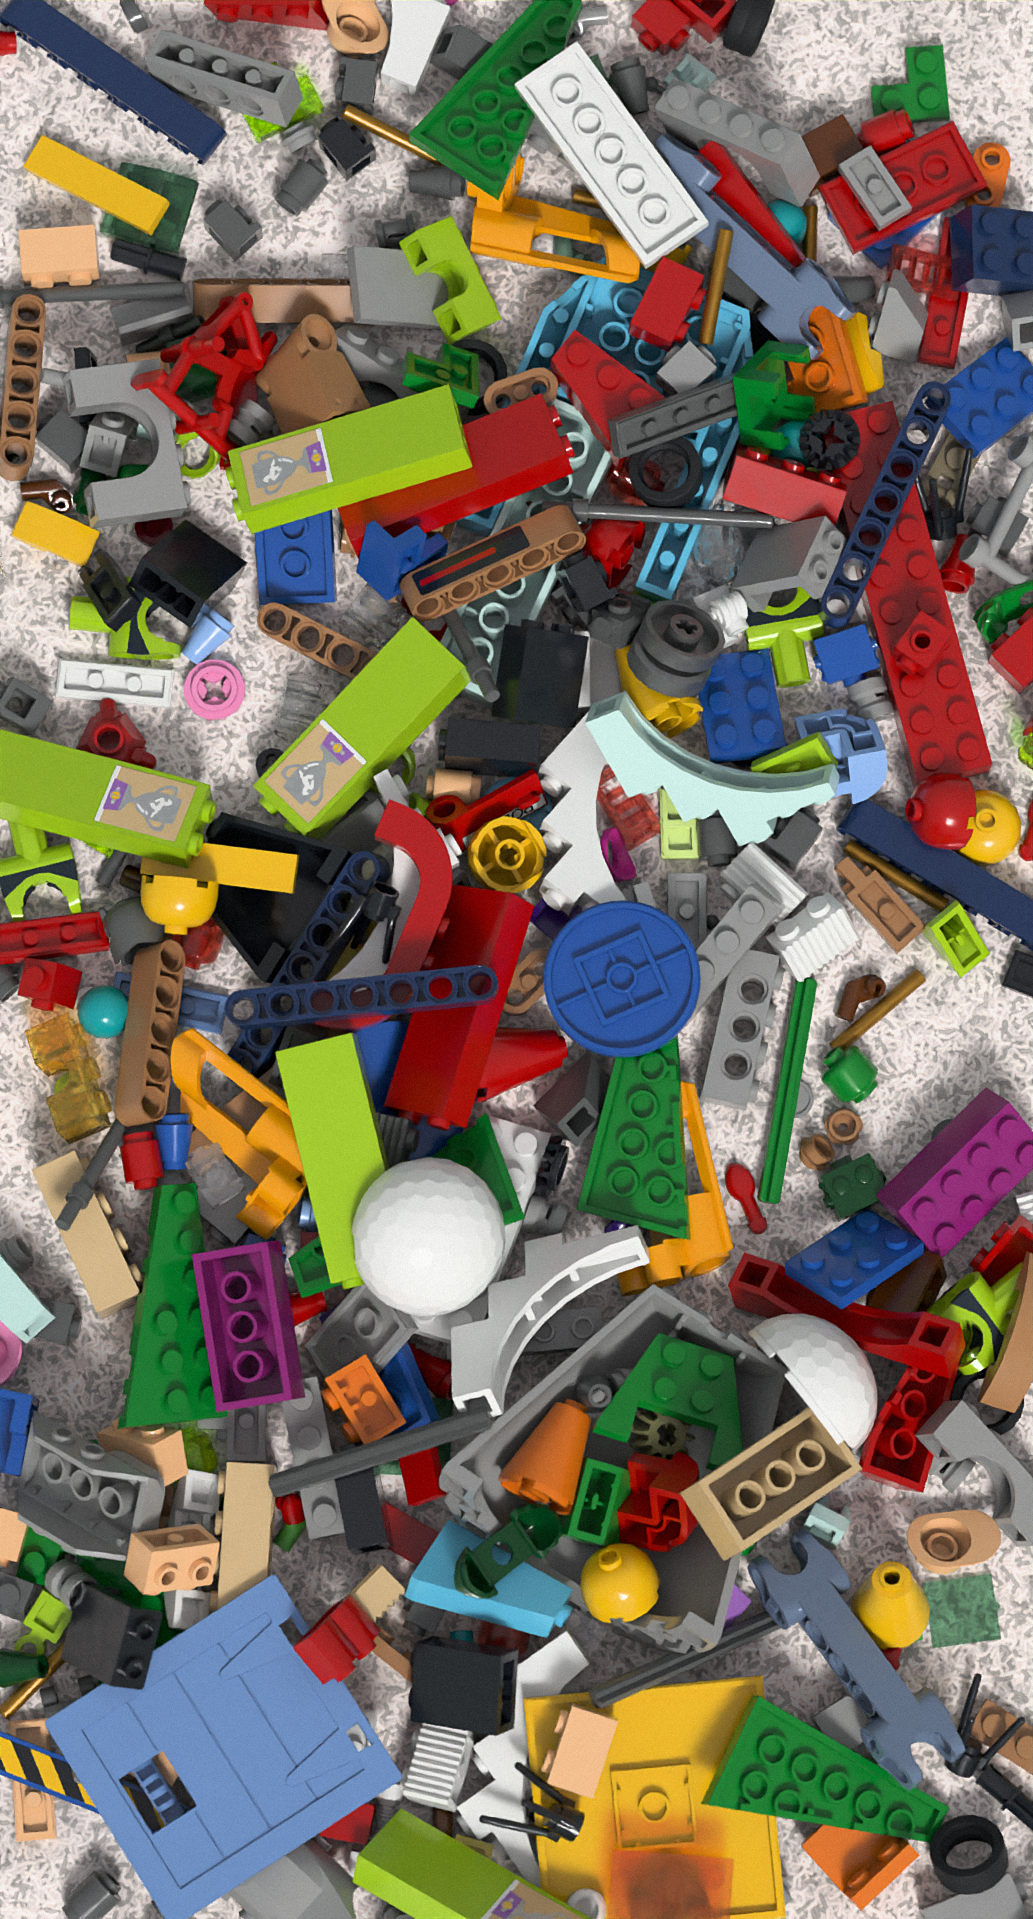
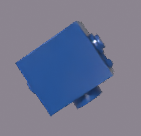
[813,624,880,687]

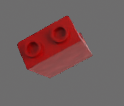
[968,1214,1033,1287]

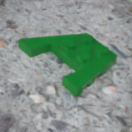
[592,1333,743,1471]

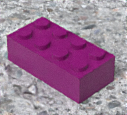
[875,1087,1033,1258]
[192,1241,306,1412]

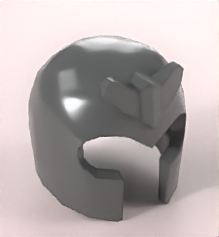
[99,896,170,966]

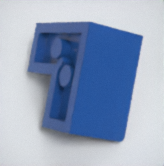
[356,520,449,601]
[0,1389,40,1477]

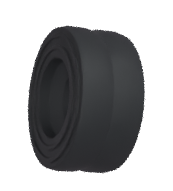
[723,0,775,57]

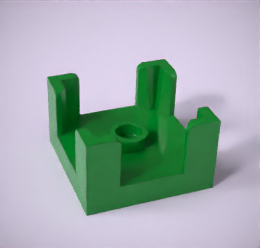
[733,340,817,450]

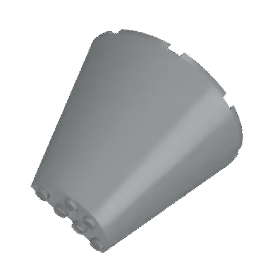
[439,1284,787,1653]

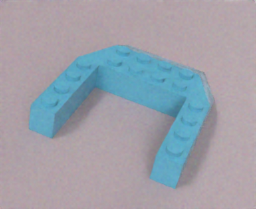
[457,256,753,603]

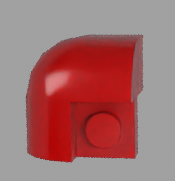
[617,1451,700,1552]

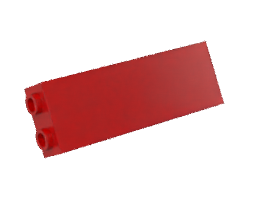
[338,393,575,559]
[384,885,534,1131]

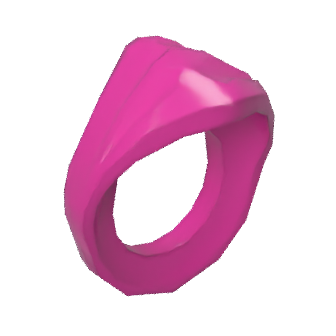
[600,827,637,883]

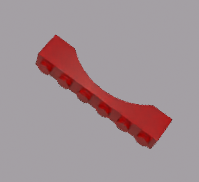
[728,1252,966,1379]

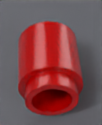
[856,108,916,156]
[120,1131,164,1191]

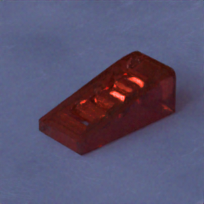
[884,244,960,301]
[596,768,661,851]

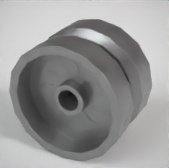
[626,600,725,698]

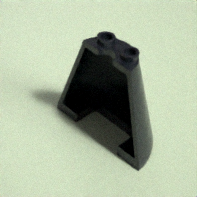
[197,812,353,983]

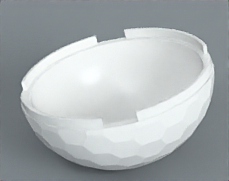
[352,1157,506,1316]
[748,1314,877,1453]

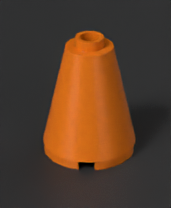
[498,1399,591,1515]

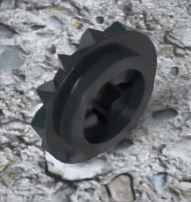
[799,409,861,470]
[535,1136,569,1197]

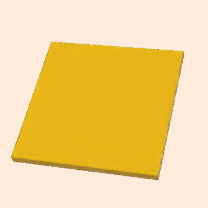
[523,1675,786,1919]

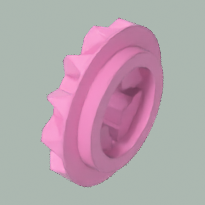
[184,660,245,721]

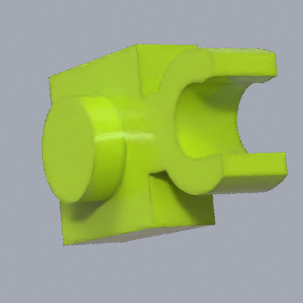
[14,1588,72,1655]

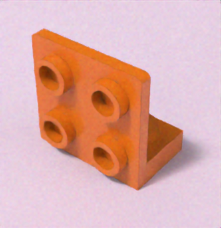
[321,1354,407,1445]
[801,1825,920,1911]

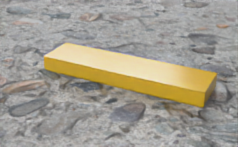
[23,135,170,235]
[140,843,299,894]

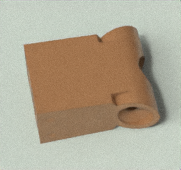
[255,314,371,435]

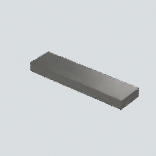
[608,373,738,458]

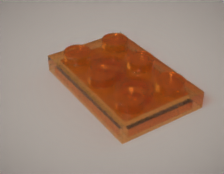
[607,1849,734,1919]

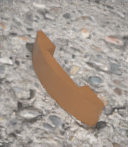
[977,1252,1033,1413]

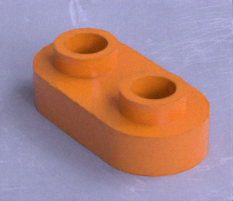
[964,142,1010,208]

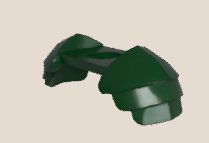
[454,1504,563,1599]

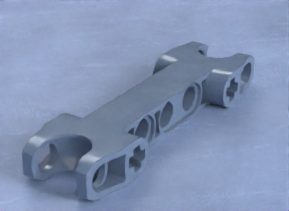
[655,134,858,360]
[747,1528,965,1791]

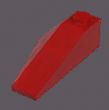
[859,1355,962,1493]

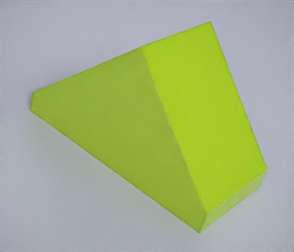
[922,900,990,978]

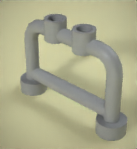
[958,434,1033,586]

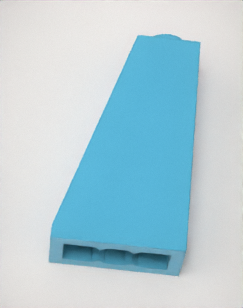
[404,1520,573,1638]

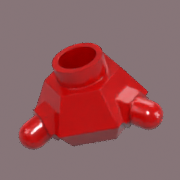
[76,698,157,769]

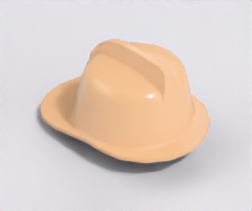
[321,0,389,59]
[907,1510,1001,1575]

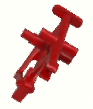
[130,292,278,469]

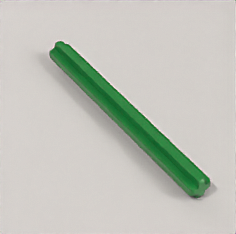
[757,977,817,1204]

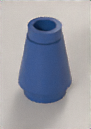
[154,1113,194,1170]

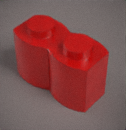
[292,1594,381,1685]

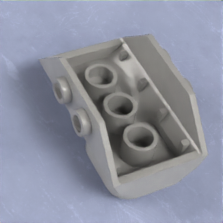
[17,1410,165,1561]
[221,1834,359,1919]

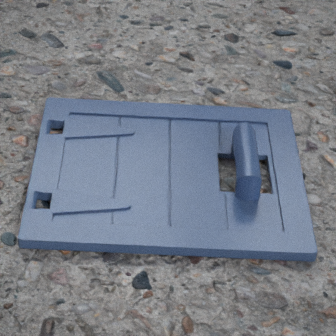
[45,1575,402,1919]

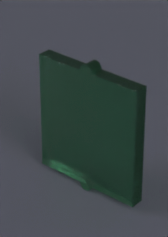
[923,1574,1001,1648]

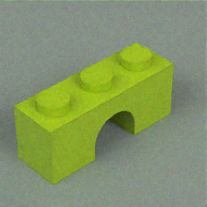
[399,216,502,345]

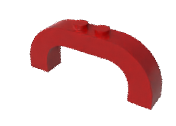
[310,799,453,1032]

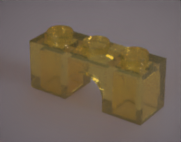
[25,1013,112,1144]

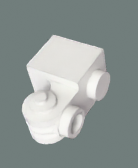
[689,584,749,649]

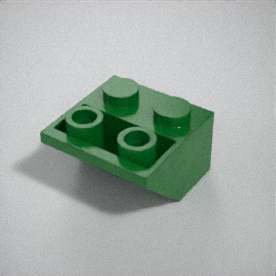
[558,1457,631,1548]

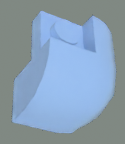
[794,709,888,804]

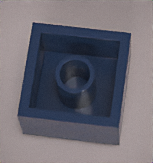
[950,204,1033,296]

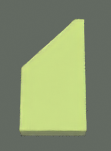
[659,788,699,860]

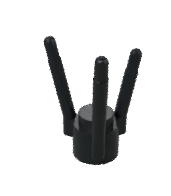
[915,448,974,541]
[326,881,401,964]
[944,1673,1026,1778]
[479,1762,585,1843]

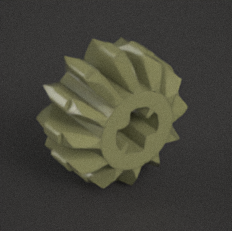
[629,1409,696,1460]

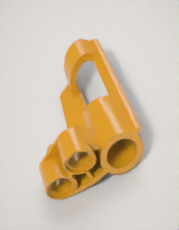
[467,154,640,284]
[170,1028,307,1241]
[616,1081,734,1296]

